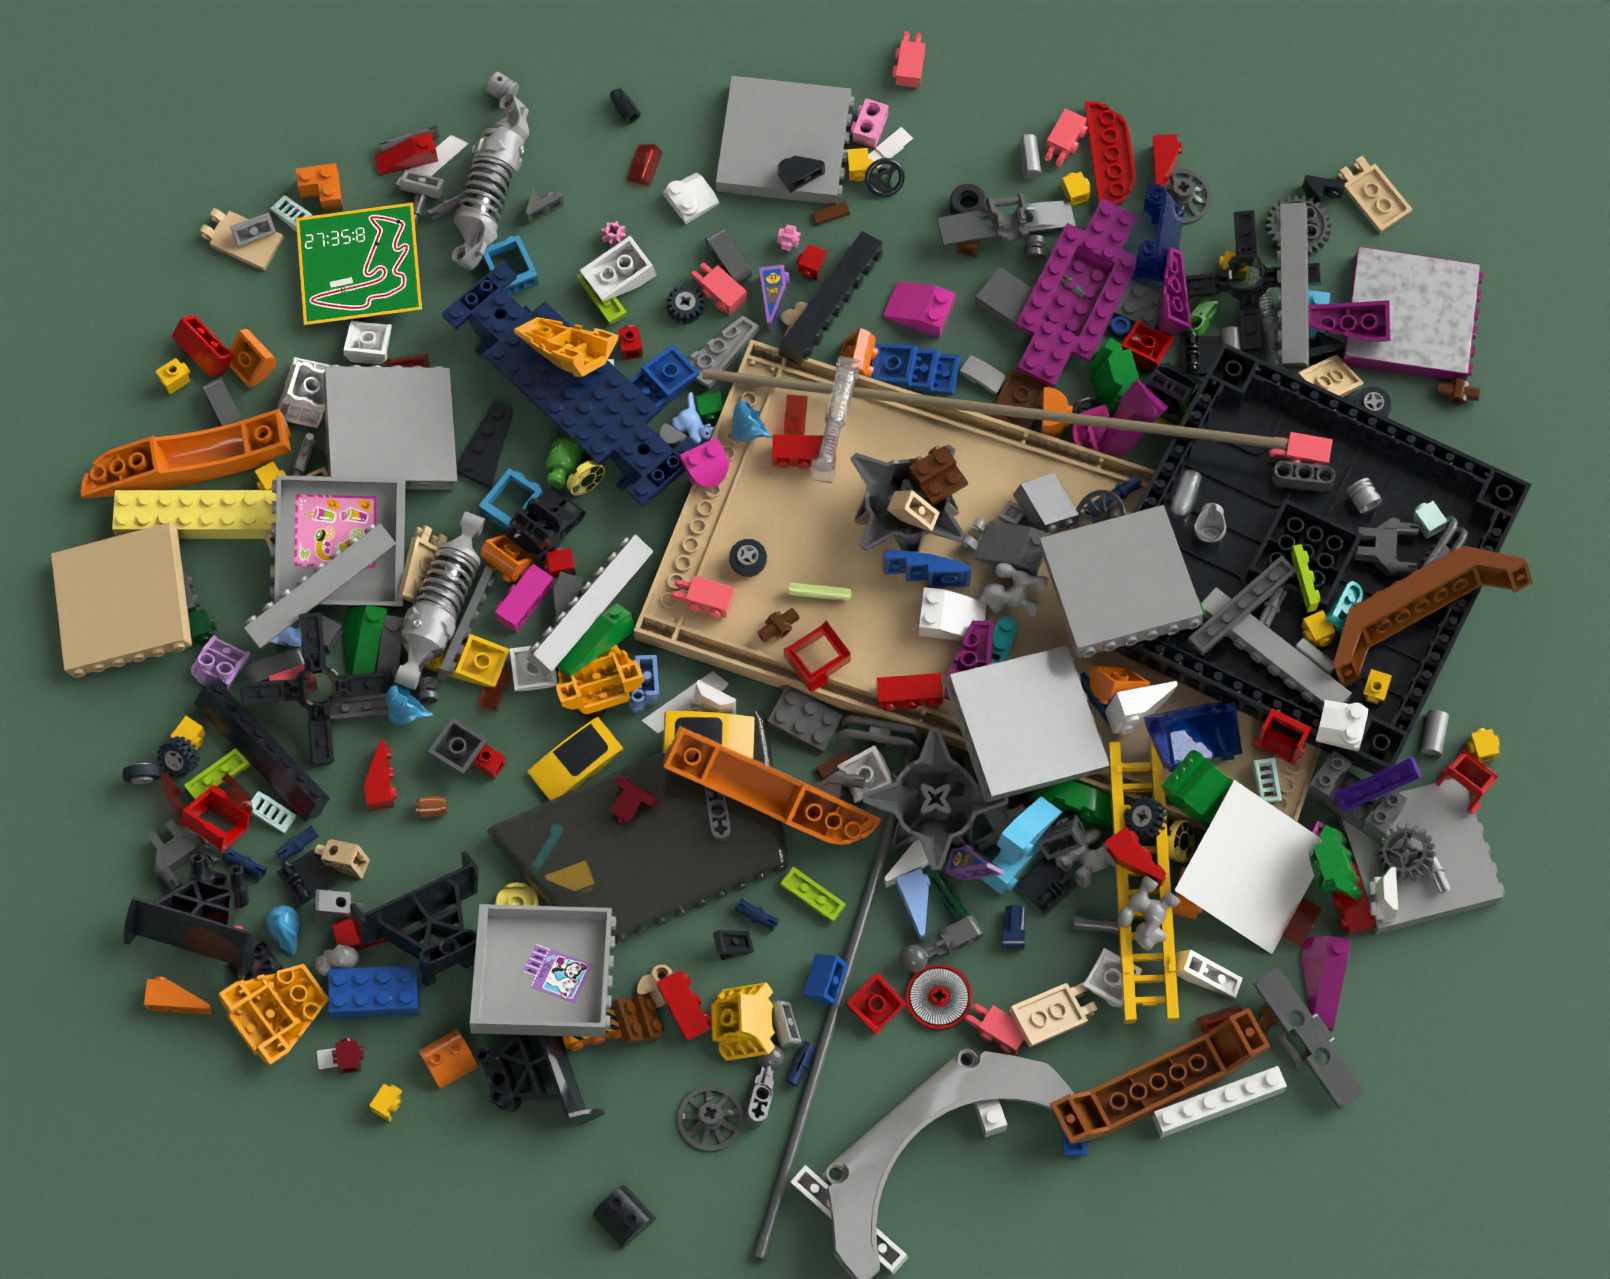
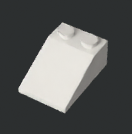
[580,236,656,302]
[919,587,987,641]
[1105,681,1178,734]

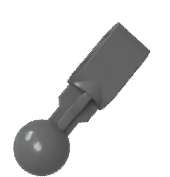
[900,915,985,973]
[742,1044,785,1130]

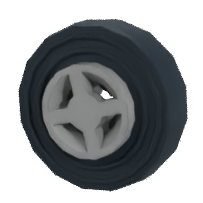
[1354,386,1392,417]
[729,539,767,577]
[122,763,161,784]

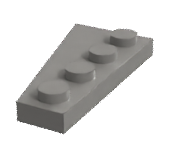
[688,316,760,389]

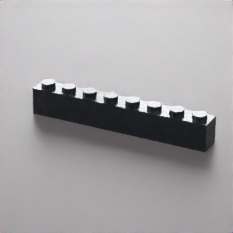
[778,231,884,366]
[194,680,330,822]

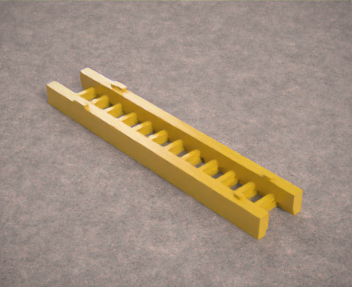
[1108,740,1179,1024]

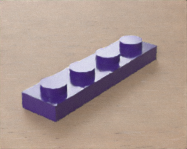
[1334,757,1422,812]

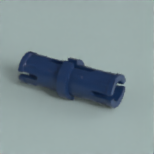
[275,826,319,862]
[223,848,267,880]
[735,898,779,932]
[785,1041,816,1087]

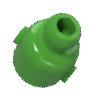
[546,437,584,489]

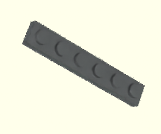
[1188,555,1297,656]
[437,566,495,681]

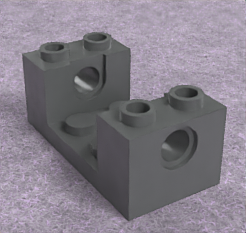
[1306,751,1407,842]

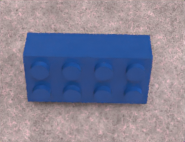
[329,965,420,1019]

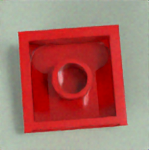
[1121,320,1174,371]
[845,972,907,1035]

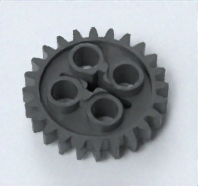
[1265,195,1332,257]

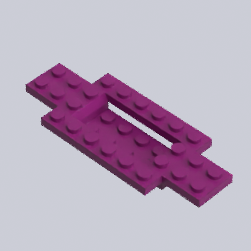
[1015,199,1140,388]

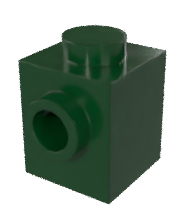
[188,609,217,645]

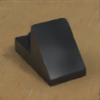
[1302,175,1345,207]
[1309,332,1345,366]
[713,930,754,960]

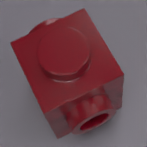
[332,1038,364,1074]

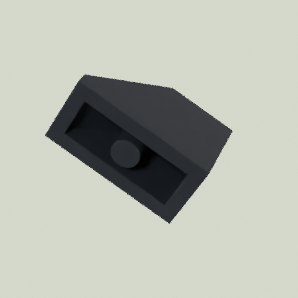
[777,156,825,193]

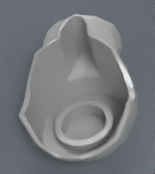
[1194,503,1226,543]
[316,944,359,976]

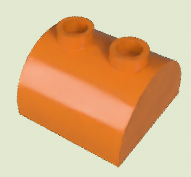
[837,328,878,378]
[229,329,277,388]
[1041,387,1073,439]
[480,533,537,583]
[1089,666,1150,705]
[418,1029,479,1089]

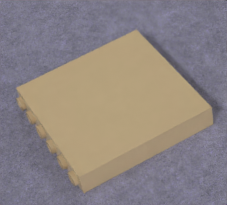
[51,523,192,678]

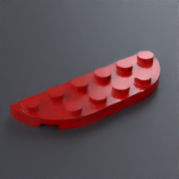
[1084,101,1135,206]

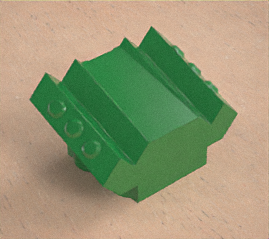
[1085,337,1140,418]
[1161,750,1233,828]
[1309,825,1364,902]

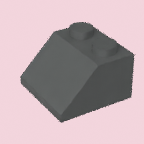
[427,717,488,775]

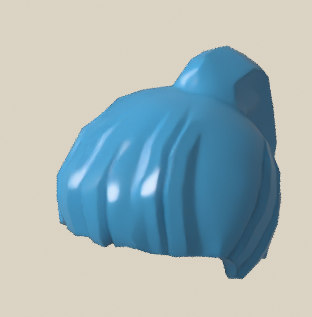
[732,400,773,442]
[386,684,433,725]
[265,905,301,956]

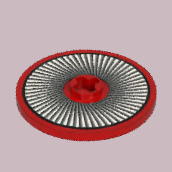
[906,965,972,1030]

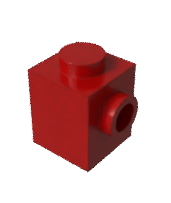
[796,244,827,280]
[618,325,643,360]
[544,548,576,578]
[472,744,506,780]

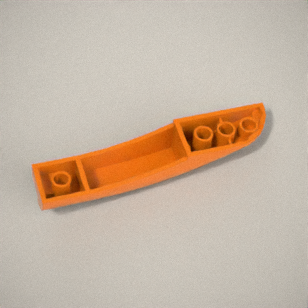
[81,409,291,498]
[663,726,881,845]

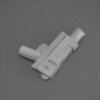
[292,433,315,476]

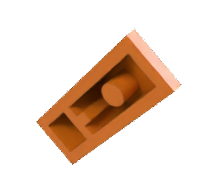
[144,976,214,1015]

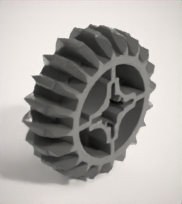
[1376,823,1436,883]

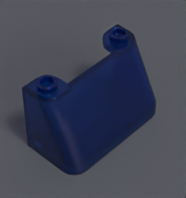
[1133,183,1184,282]
[1144,702,1242,772]

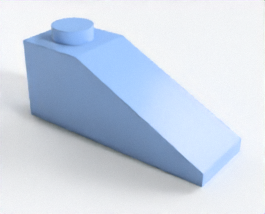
[896,868,931,942]

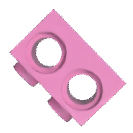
[850,99,889,149]

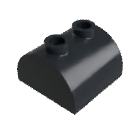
[593,1185,656,1249]

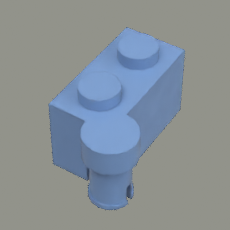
[628,655,659,713]

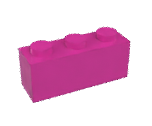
[495,564,554,633]

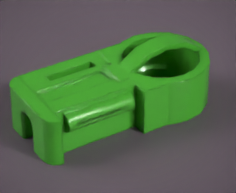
[1187,297,1221,336]

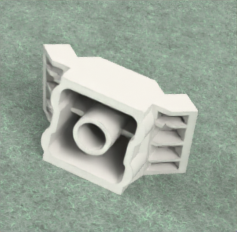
[277,357,330,428]

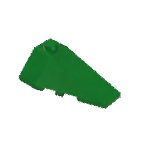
[557,603,635,677]
[343,605,389,675]

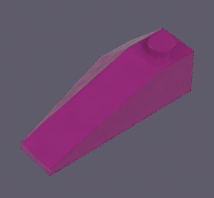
[1157,247,1192,335]
[1308,300,1392,343]
[1099,379,1168,459]
[944,620,994,700]
[1301,936,1351,1031]

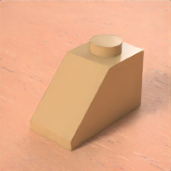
[887,490,940,531]

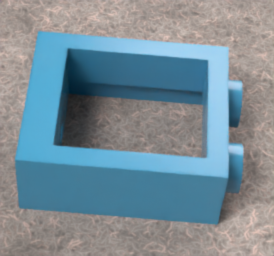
[482,235,539,296]
[479,468,543,532]

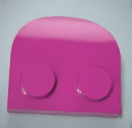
[1072,405,1110,452]
[679,437,729,489]

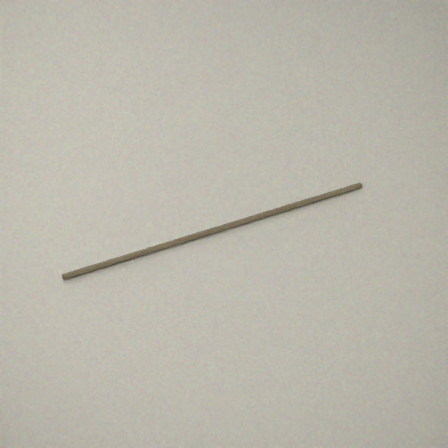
[702,369,1287,450]

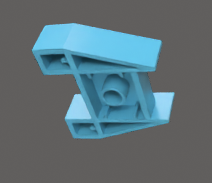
[981,797,1062,895]

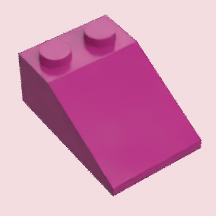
[882,281,956,338]

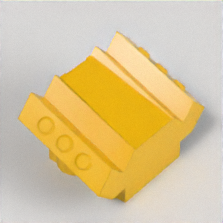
[711,982,775,1061]

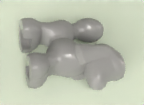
[980,563,1049,617]
[1055,828,1115,889]
[1117,876,1180,950]

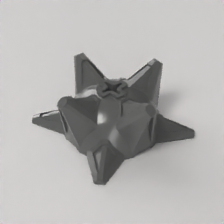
[850,444,966,552]
[863,728,1008,871]

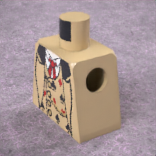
[314,839,370,879]

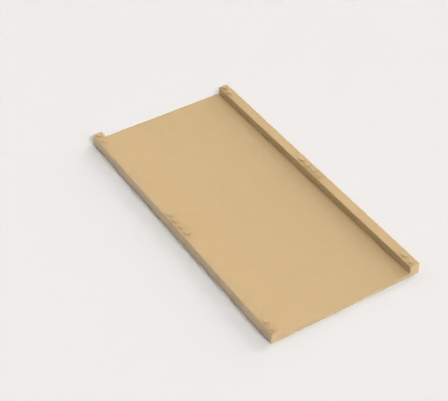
[634,340,1321,831]

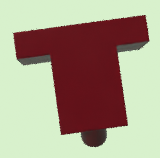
[610,776,660,823]

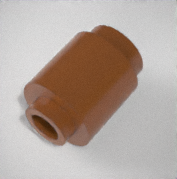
[415,795,447,818]

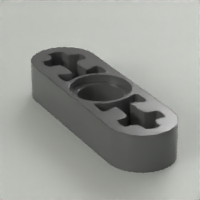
[705,786,731,842]

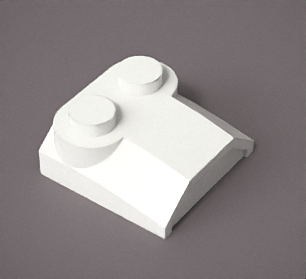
[663,173,719,224]
[344,320,392,365]
[510,646,557,691]
[690,680,736,715]
[1315,700,1368,751]
[837,745,894,804]
[1369,867,1398,923]
[1083,948,1143,1008]

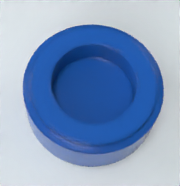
[1110,316,1131,338]

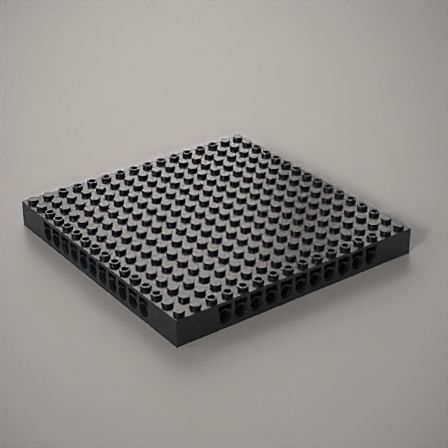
[1113,342,1532,775]

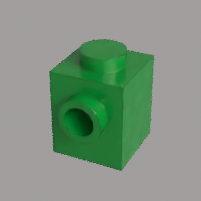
[695,392,724,424]

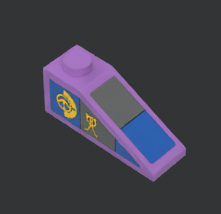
[759,265,790,332]
[946,845,1004,881]

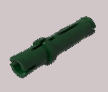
[923,865,970,921]

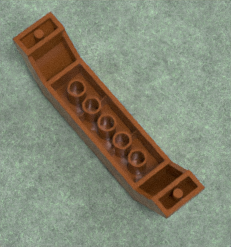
[1333,546,1533,687]
[1050,1008,1270,1144]

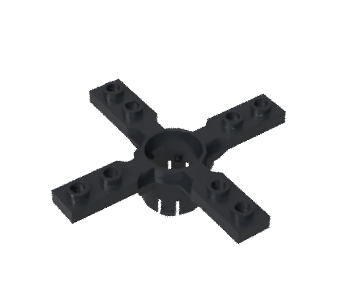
[1185,210,1322,352]
[240,612,391,764]

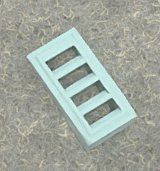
[270,195,312,232]
[1251,758,1282,803]
[247,791,297,834]

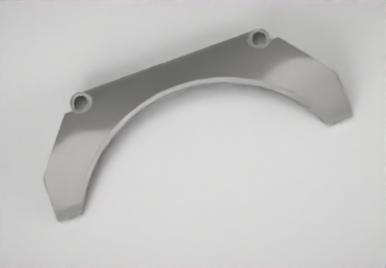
[822,1049,1074,1279]

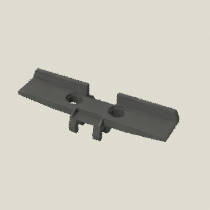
[937,193,1076,246]
[1252,967,1365,1110]

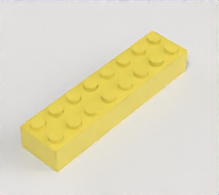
[112,490,276,539]

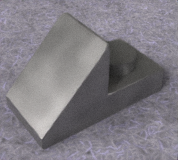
[526,188,564,224]

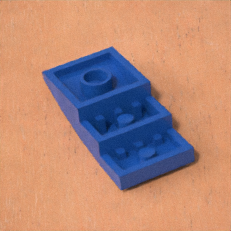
[870,343,961,395]
[629,345,700,410]
[884,551,972,588]

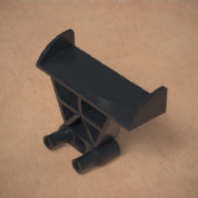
[350,850,479,986]
[124,853,255,980]
[475,1035,605,1124]

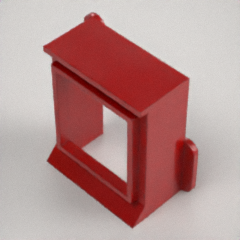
[784,620,851,692]
[1251,708,1311,765]
[1436,750,1498,814]
[180,785,251,853]

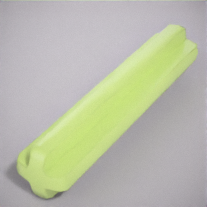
[788,583,851,601]

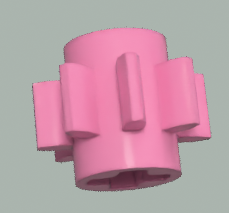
[601,221,626,247]
[777,224,801,251]

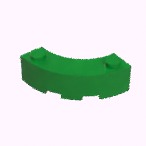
[1028,781,1113,828]

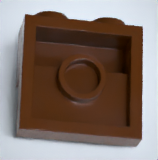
[909,446,968,506]
[612,995,664,1044]

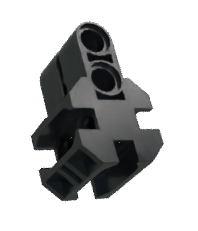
[1146,362,1203,425]
[506,487,586,562]

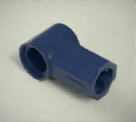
[1002,905,1025,950]

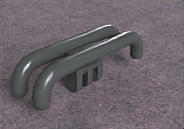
[1406,516,1468,577]
[836,716,924,756]

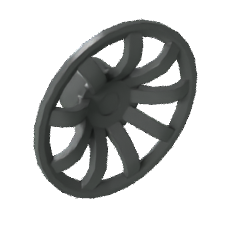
[1151,169,1212,224]
[1073,490,1126,529]
[677,1085,744,1151]

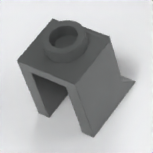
[322,615,344,653]

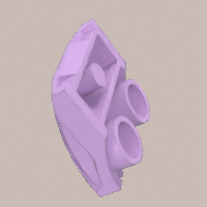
[191,635,251,690]

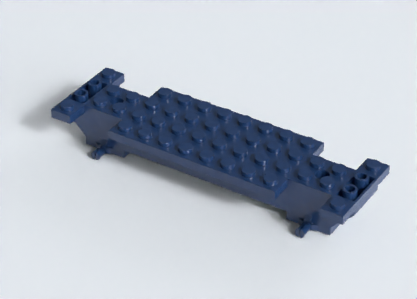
[442,261,699,507]

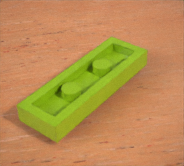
[577,273,627,326]
[1291,544,1320,612]
[184,748,250,800]
[780,867,846,923]

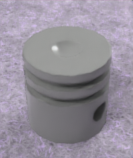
[485,72,519,100]
[1347,478,1382,513]

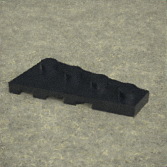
[456,401,513,489]

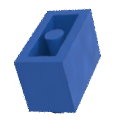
[803,954,848,1005]

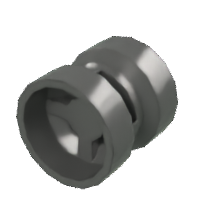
[1025,235,1046,262]
[417,677,438,704]

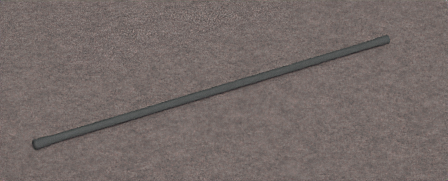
[753,748,919,1261]

